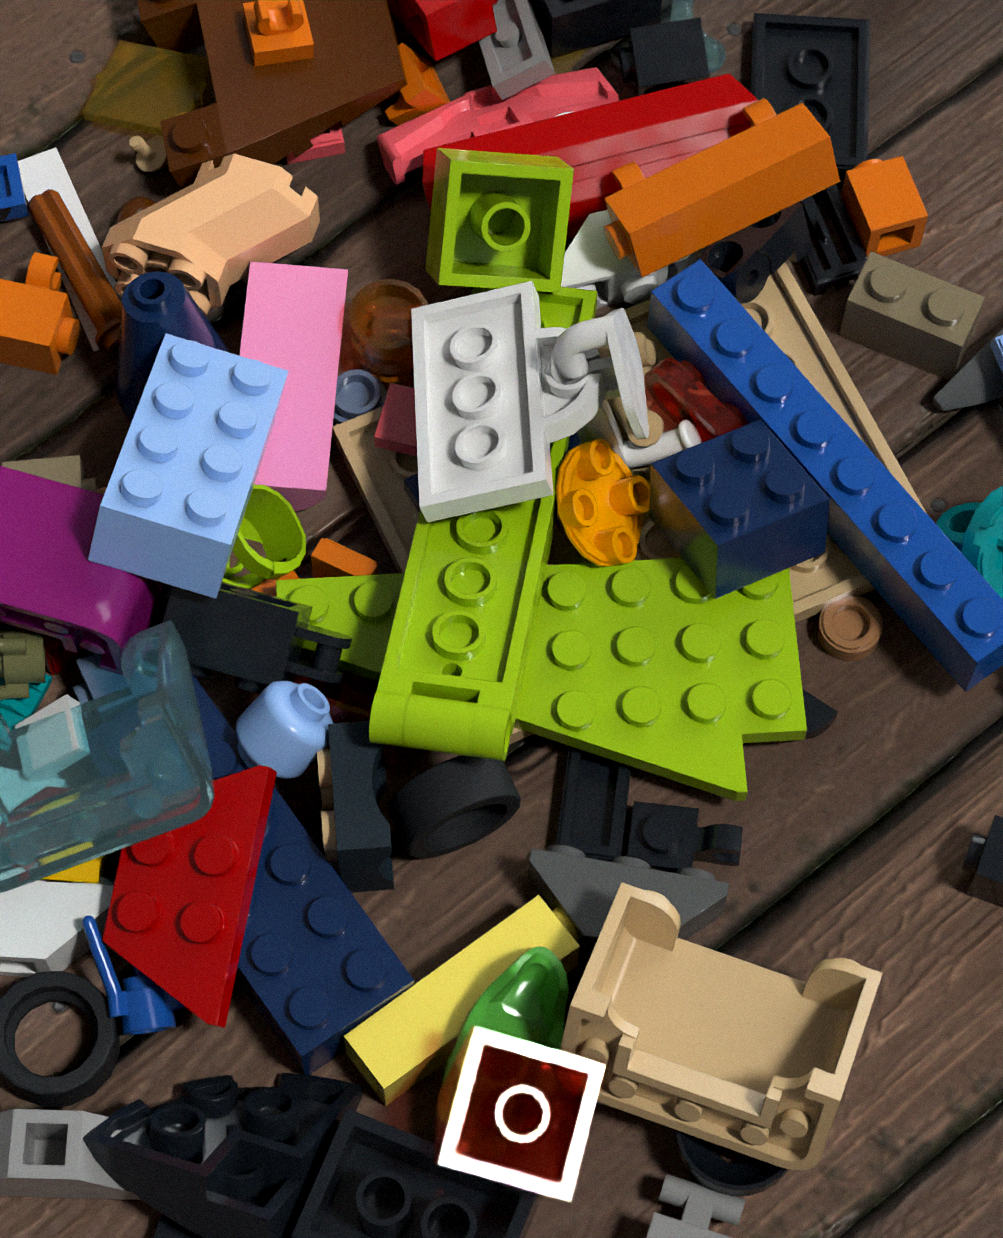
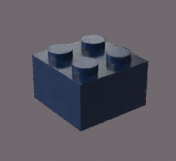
[649,419,830,599]

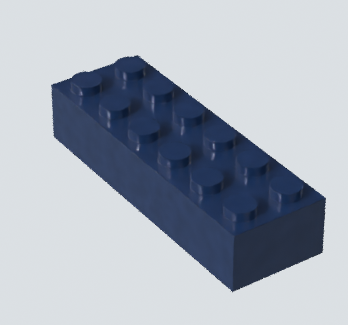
[86,674,415,1075]

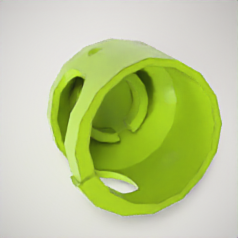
[222,484,306,589]

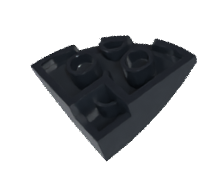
[83,1073,363,1238]

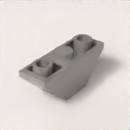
[0,1109,142,1200]

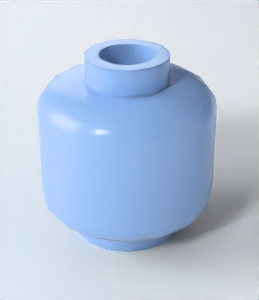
[236,681,334,779]

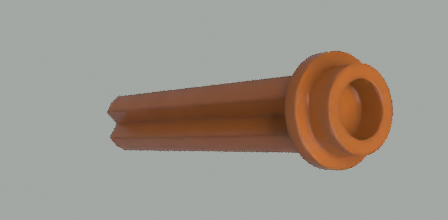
[29,189,122,357]

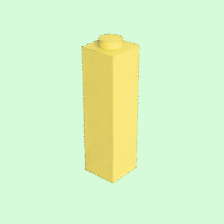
[344,895,580,1106]

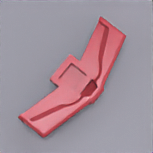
[376,67,619,185]

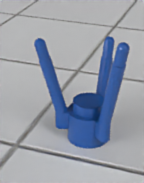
[82,915,185,1035]

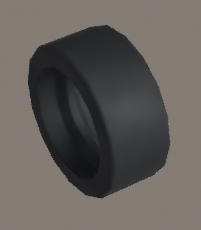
[388,755,521,858]
[0,971,120,1107]

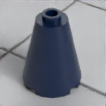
[115,271,231,422]

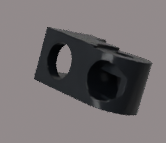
[700,202,812,303]

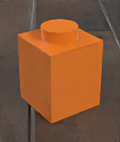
[841,156,928,257]

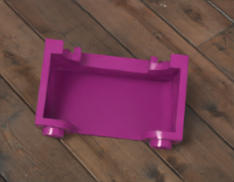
[0,466,164,678]

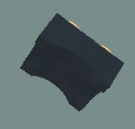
[317,721,394,893]

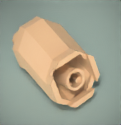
[102,154,320,317]

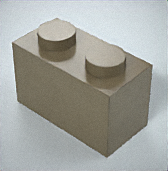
[839,251,985,381]

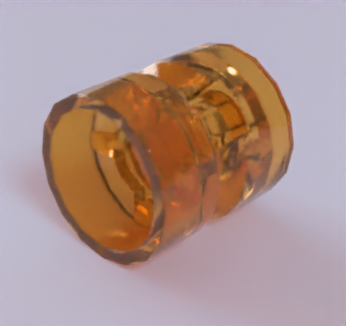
[349,279,428,390]

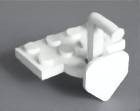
[411,281,702,522]

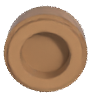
[817,595,883,661]

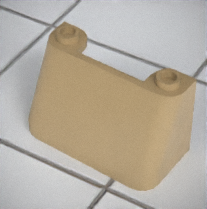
[557,882,883,1170]

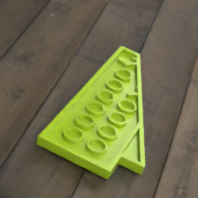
[276,558,807,801]

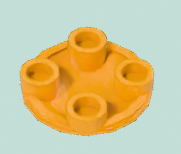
[556,438,650,566]

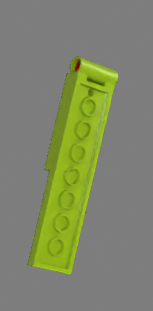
[369,287,597,761]

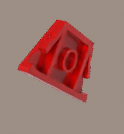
[102,765,277,1028]

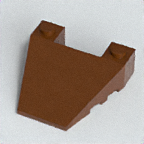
[137,0,407,189]

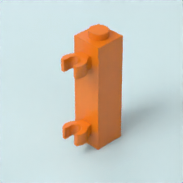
[604,98,840,278]
[0,252,80,375]

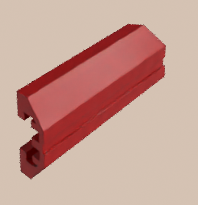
[422,73,758,240]

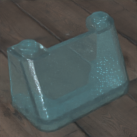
[0,620,215,893]

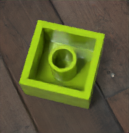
[425,148,574,293]

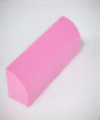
[239,261,348,511]

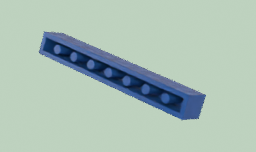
[647,259,1003,692]

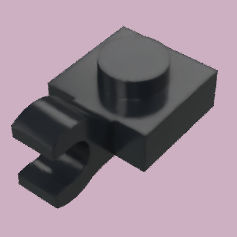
[627,801,743,873]

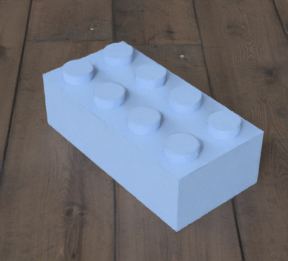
[88,333,288,599]

